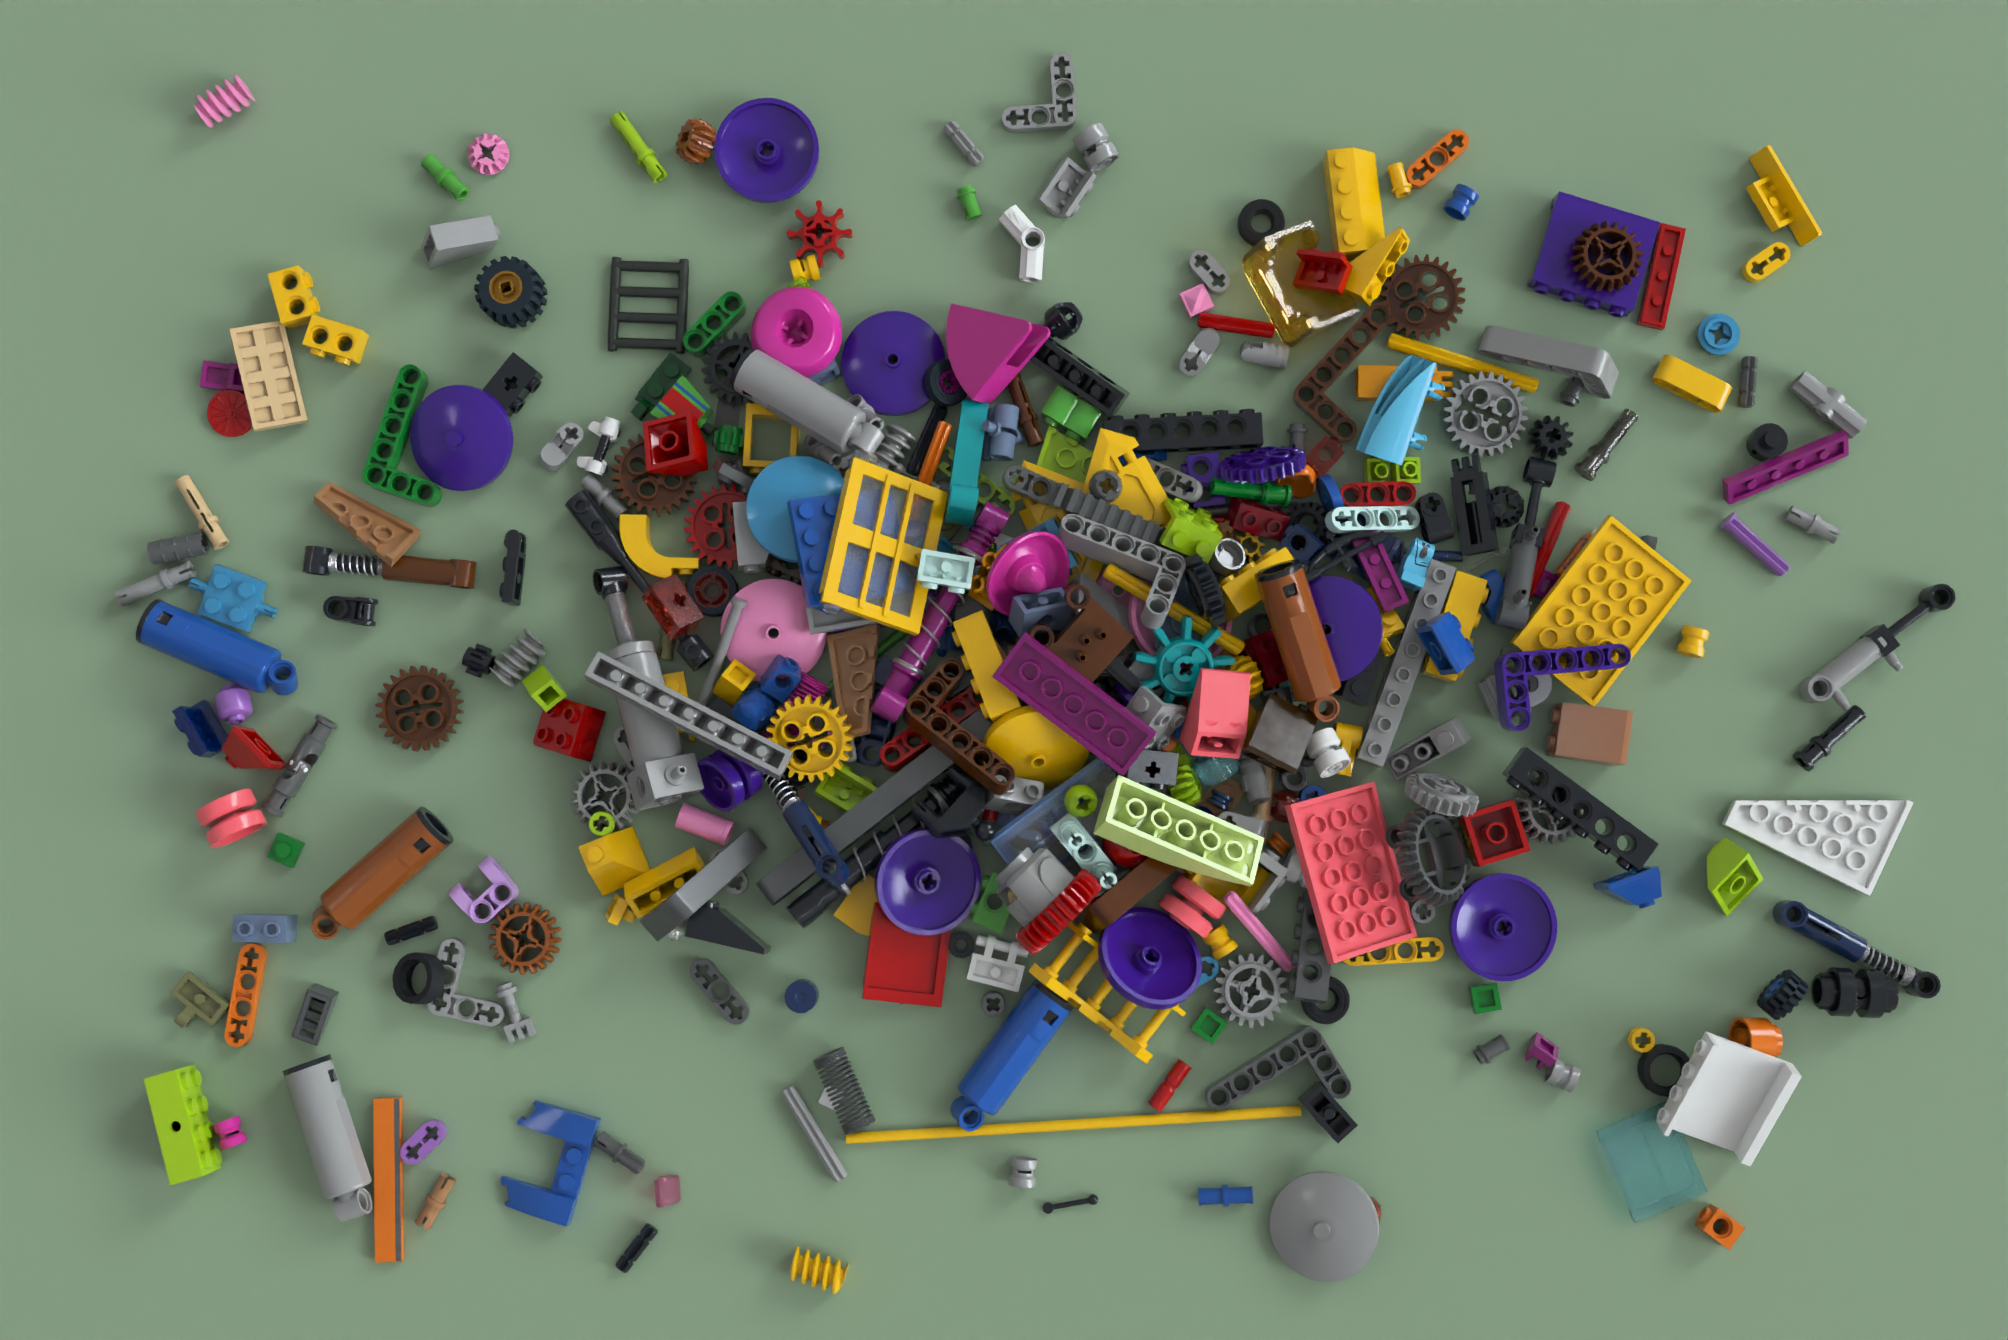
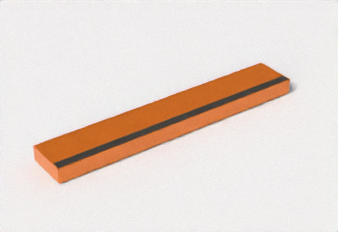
[373,1097,404,1263]

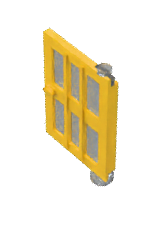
[819,450,948,636]

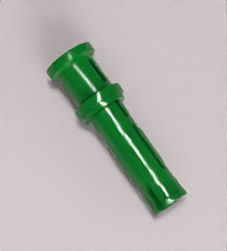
[1210,477,1292,508]

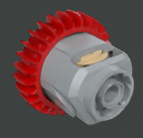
[994,846,1102,955]

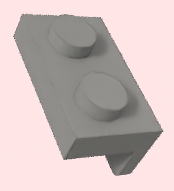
[1035,157,1096,219]

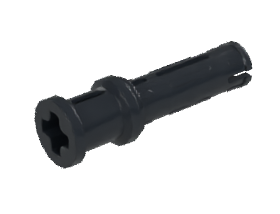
[1793,705,1866,772]

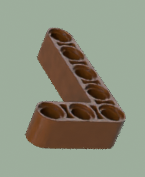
[1293,303,1391,444]
[903,658,1015,795]
[1074,857,1178,934]

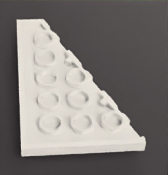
[1722,800,1914,896]

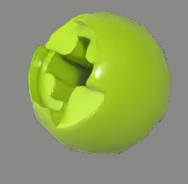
[1064,784,1098,818]

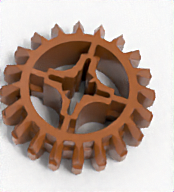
[488,902,562,975]

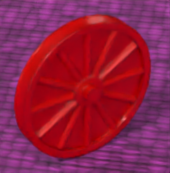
[207,390,252,437]

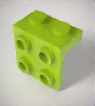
[1159,498,1223,563]

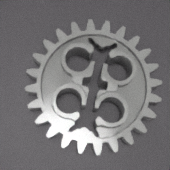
[1441,371,1529,457]

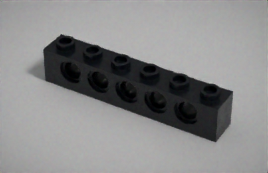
[1102,409,1264,454]
[1502,747,1659,871]

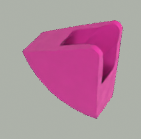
[946,303,1050,404]

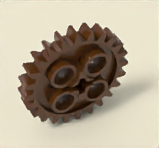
[1379,254,1465,341]
[612,434,698,517]
[375,665,464,752]

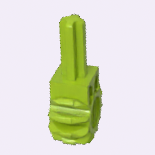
[1168,743,1203,806]

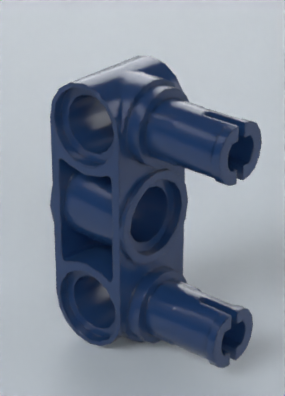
[832,689,896,767]

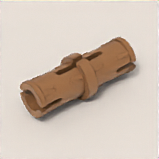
[415,1173,456,1230]

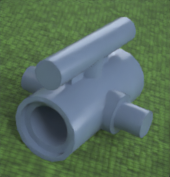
[981,404,1026,462]

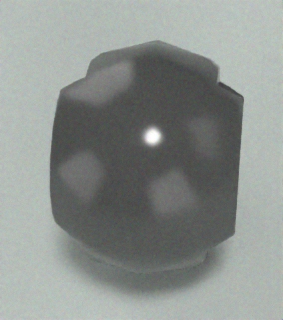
[1089,469,1122,503]

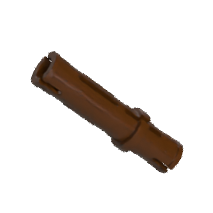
[1008,372,1044,448]

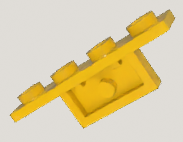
[1746,145,1822,246]

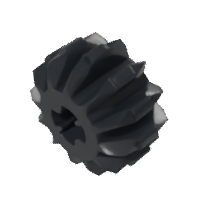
[1527,415,1573,461]

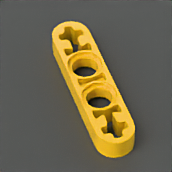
[1342,937,1445,966]

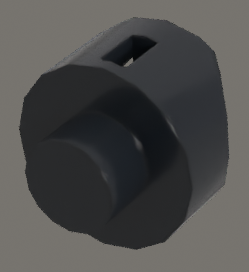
[1044,302,1083,340]
[1746,423,1788,461]

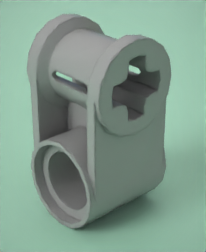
[1216,811,1268,838]

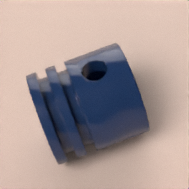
[784,979,819,1013]

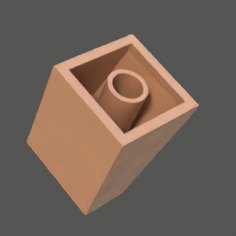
[1546,702,1633,766]

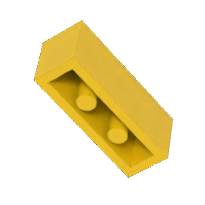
[624,847,706,919]

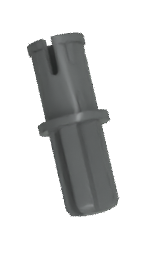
[594,1131,646,1174]

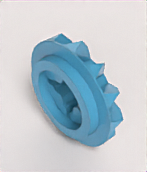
[1696,314,1740,356]

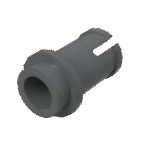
[1560,376,1584,407]
[1287,423,1308,456]
[1473,1034,1510,1065]

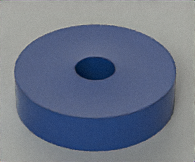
[1316,474,1344,512]

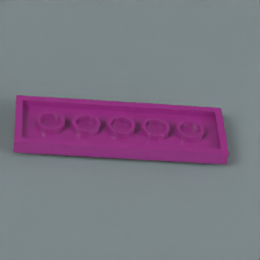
[992,632,1157,776]

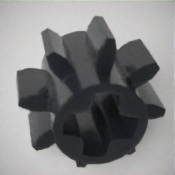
[462,643,496,678]

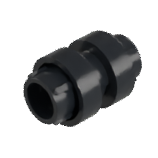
[1811,967,1899,1018]

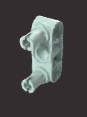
[1050,813,1117,889]

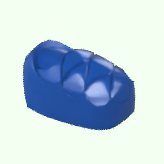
[731,683,780,731]

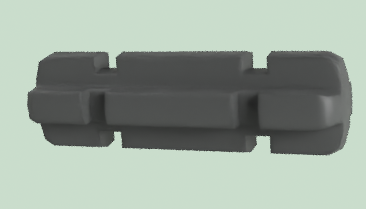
[1738,356,1758,408]

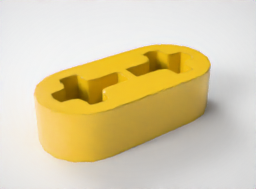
[1742,242,1791,283]

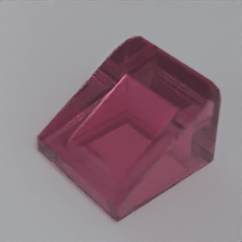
[654,1175,681,1208]

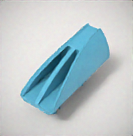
[1356,355,1445,465]

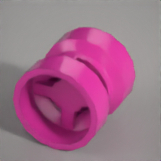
[212,1116,248,1151]

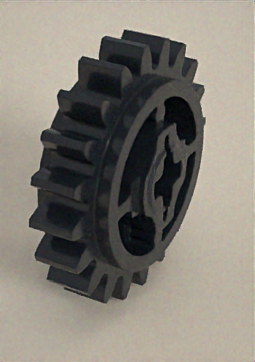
[701,332,753,406]
[1184,553,1226,627]

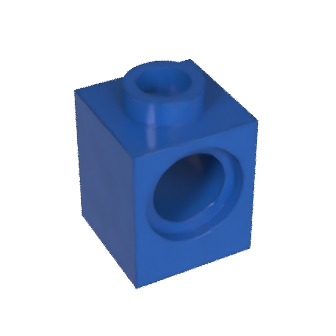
[761,654,801,703]

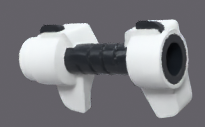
[577,416,621,477]

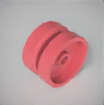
[195,788,267,848]
[1157,874,1227,939]

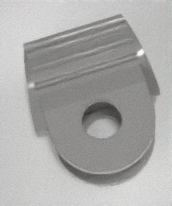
[1477,663,1552,722]

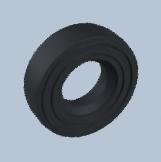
[1237,199,1285,247]
[1301,976,1350,1024]

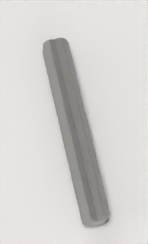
[781,1085,847,1182]

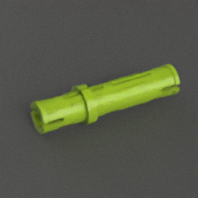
[610,111,667,183]

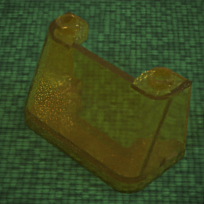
[1242,220,1360,347]

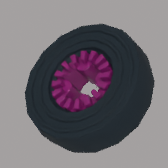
[924,359,968,406]

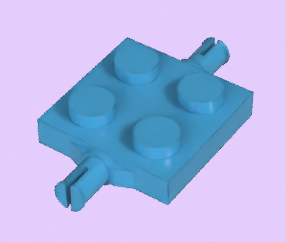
[189,564,278,632]

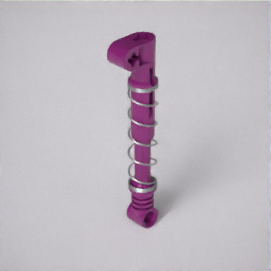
[869,501,1010,723]

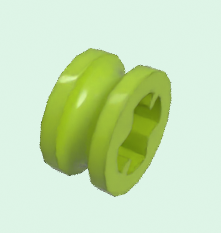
[589,812,615,836]

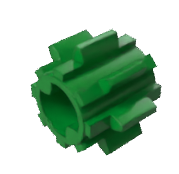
[712,425,744,455]

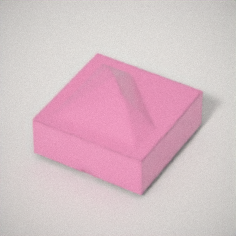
[1179,283,1214,319]

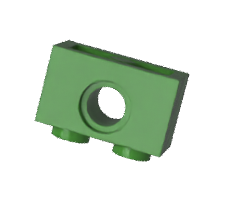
[969,871,1010,934]

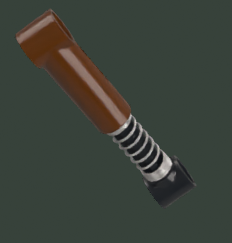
[302,546,477,589]

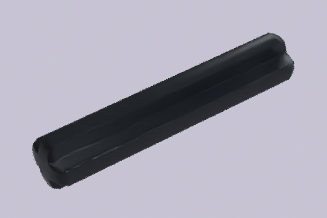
[906,404,947,477]

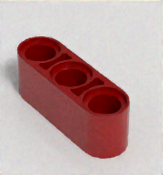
[1340,481,1416,507]

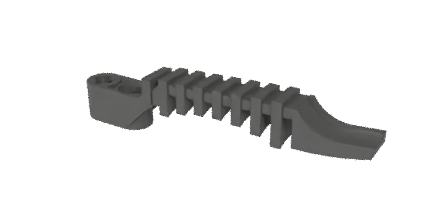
[1002,465,1189,559]

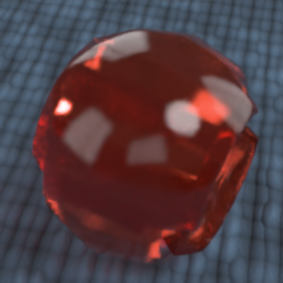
[1271,789,1300,823]

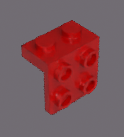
[533,699,606,762]

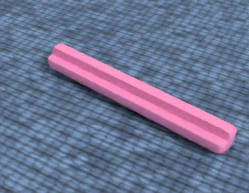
[1222,891,1295,973]

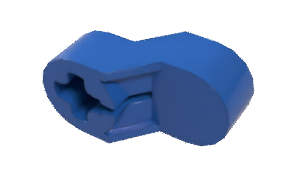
[1480,569,1505,625]

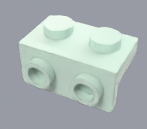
[917,549,975,594]

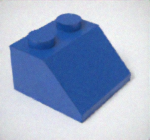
[1415,612,1476,675]

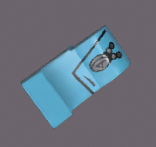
[1397,537,1435,592]

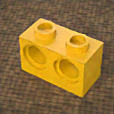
[268,265,320,330]
[302,314,369,366]

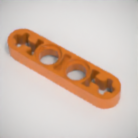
[224,943,267,1047]

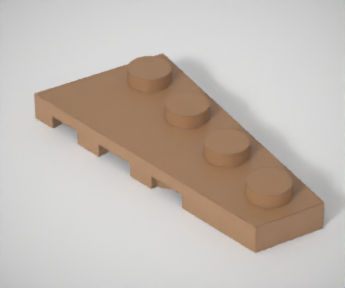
[314,481,421,567]
[827,624,880,737]

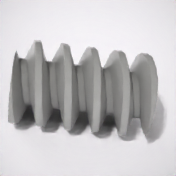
[862,424,916,471]
[489,628,546,688]

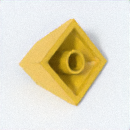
[578,826,651,896]

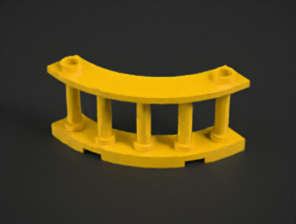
[1028,922,1186,1064]

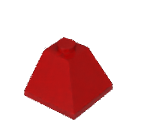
[643,410,709,476]
[221,726,287,770]

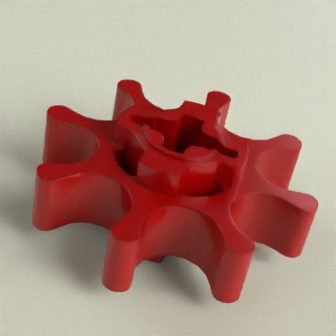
[787,200,853,268]

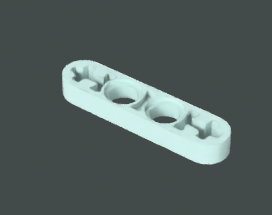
[1325,506,1420,534]

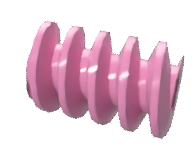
[194,74,255,128]

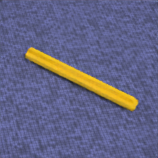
[1387,333,1539,393]
[1103,564,1245,655]

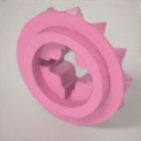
[467,133,509,175]

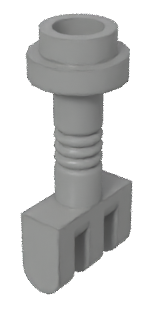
[495,981,536,1043]

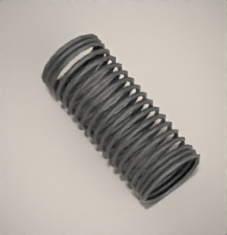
[813,1047,876,1135]

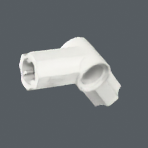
[999,204,1045,283]

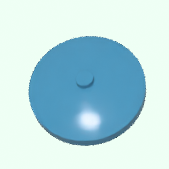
[746,456,844,563]

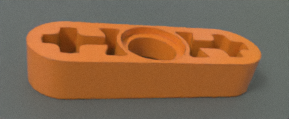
[1405,129,1469,189]

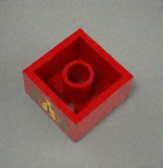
[1457,799,1531,867]

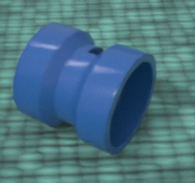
[1443,184,1479,221]

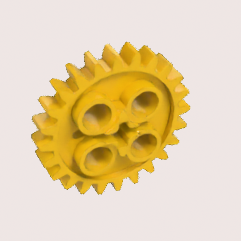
[766,694,854,783]

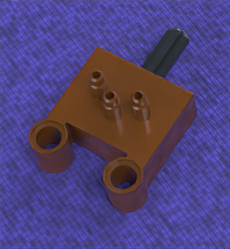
[1028,584,1142,693]

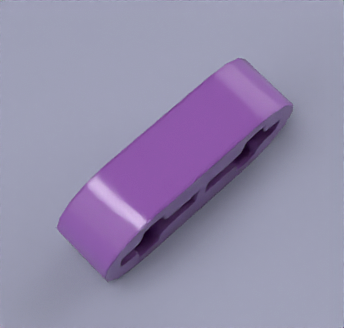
[400,1119,447,1165]

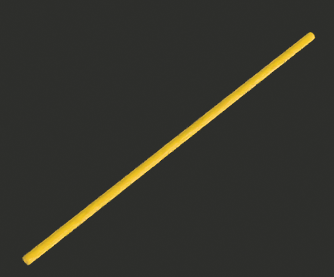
[846,1105,1302,1144]

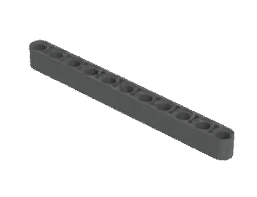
[756,708,993,906]

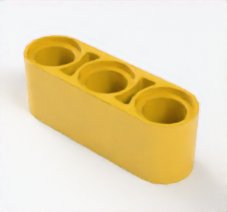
[1652,355,1732,413]

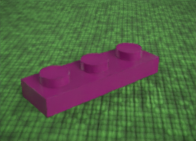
[1350,530,1409,614]

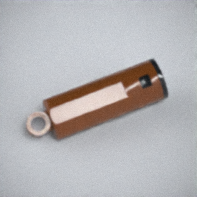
[1254,559,1341,722]
[312,806,454,940]

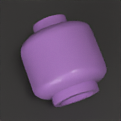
[214,684,253,725]

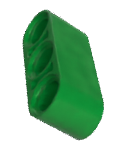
[683,291,746,358]

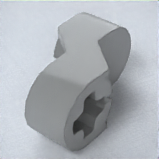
[1179,328,1220,376]
[539,422,584,472]

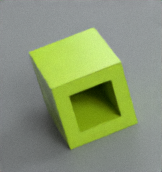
[522,664,567,712]

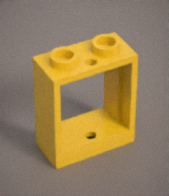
[743,403,800,475]

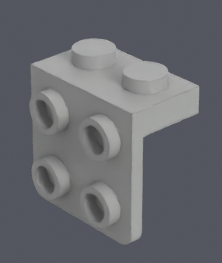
[1125,686,1188,751]
[1247,846,1288,913]

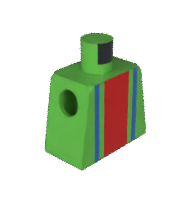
[650,375,717,439]

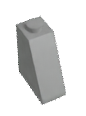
[421,215,500,269]
[733,501,770,574]
[1068,573,1131,633]

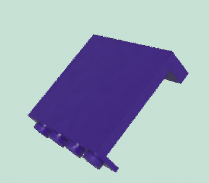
[1527,191,1660,318]

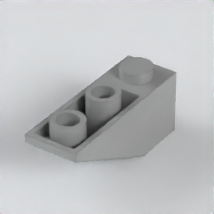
[1385,715,1471,781]

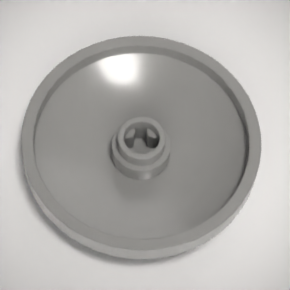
[1270,1171,1379,1282]

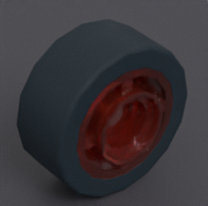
[687,565,739,617]

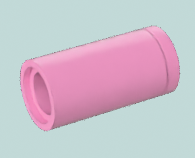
[675,803,735,847]

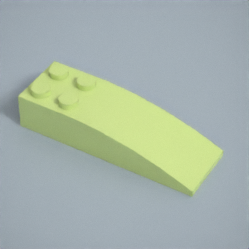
[1093,775,1264,886]

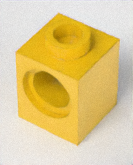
[712,659,757,707]

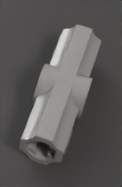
[1789,371,1867,439]

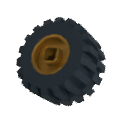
[474,256,548,329]

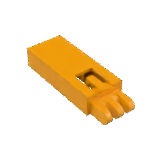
[1356,365,1453,402]

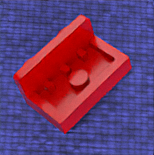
[1292,247,1353,295]

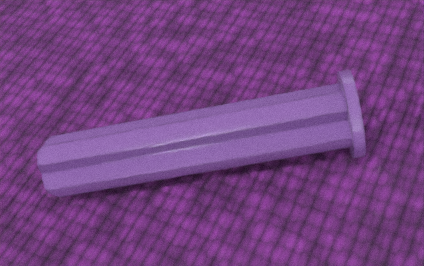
[1719,512,1790,576]

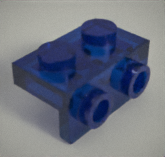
[172,700,228,758]

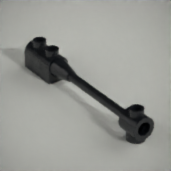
[565,490,714,672]

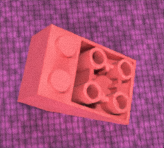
[1179,668,1251,759]

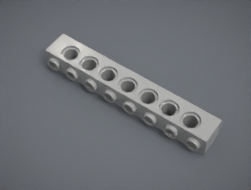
[1355,559,1457,768]
[584,651,793,781]

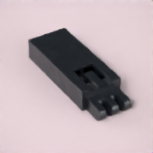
[1450,454,1499,556]

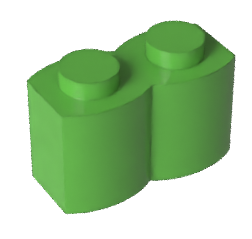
[1041,386,1102,442]

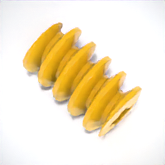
[789,1246,849,1295]

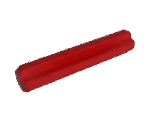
[1197,312,1275,338]

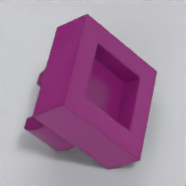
[1525,1032,1559,1070]

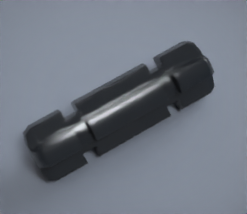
[384,916,438,945]
[616,1223,658,1273]

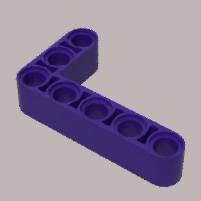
[1494,644,1631,732]

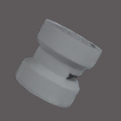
[1544,1059,1581,1093]
[1009,1156,1037,1188]

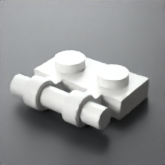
[967,934,1028,992]

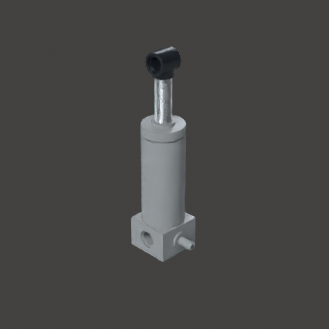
[593,566,704,811]

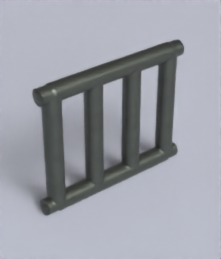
[607,256,689,354]

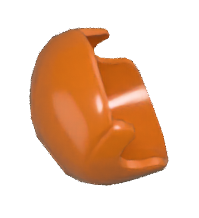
[1277,464,1317,498]

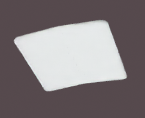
[818,1086,844,1111]

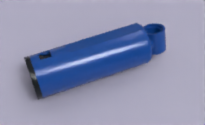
[136,599,298,696]
[950,979,1074,1131]

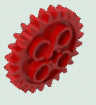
[684,484,747,570]

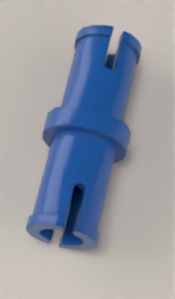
[1198,1185,1253,1207]

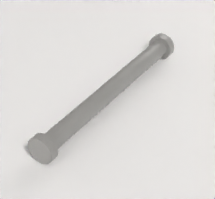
[697,597,748,707]

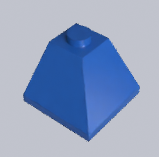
[1593,866,1662,909]

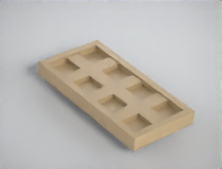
[229,320,308,432]

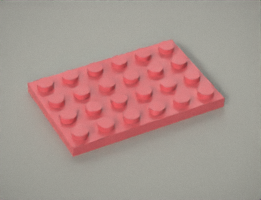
[1284,782,1417,964]

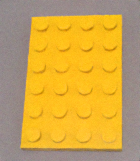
[1510,515,1692,706]

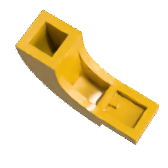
[620,514,702,581]

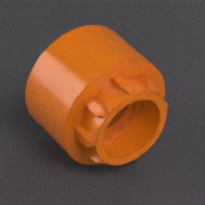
[1728,1017,1783,1057]

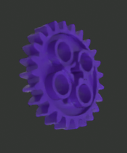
[1219,446,1306,484]

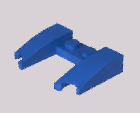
[501,1100,601,1227]

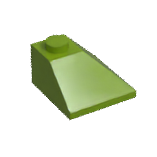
[1707,837,1763,917]

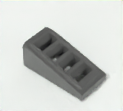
[292,983,339,1046]

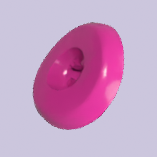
[750,286,842,377]
[986,531,1070,616]

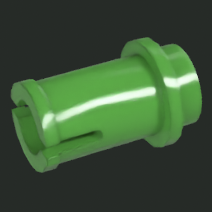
[956,185,982,221]

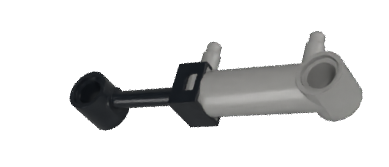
[1798,584,1956,711]

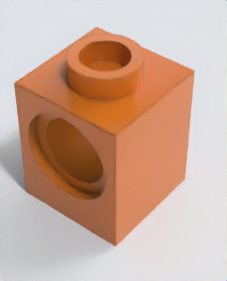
[1695,1204,1745,1250]

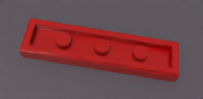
[1637,223,1686,330]

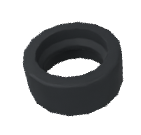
[392,952,446,1004]
[1637,1044,1690,1097]

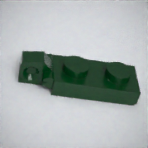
[631,352,692,421]

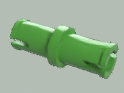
[421,154,469,201]

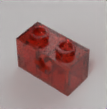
[641,574,704,641]

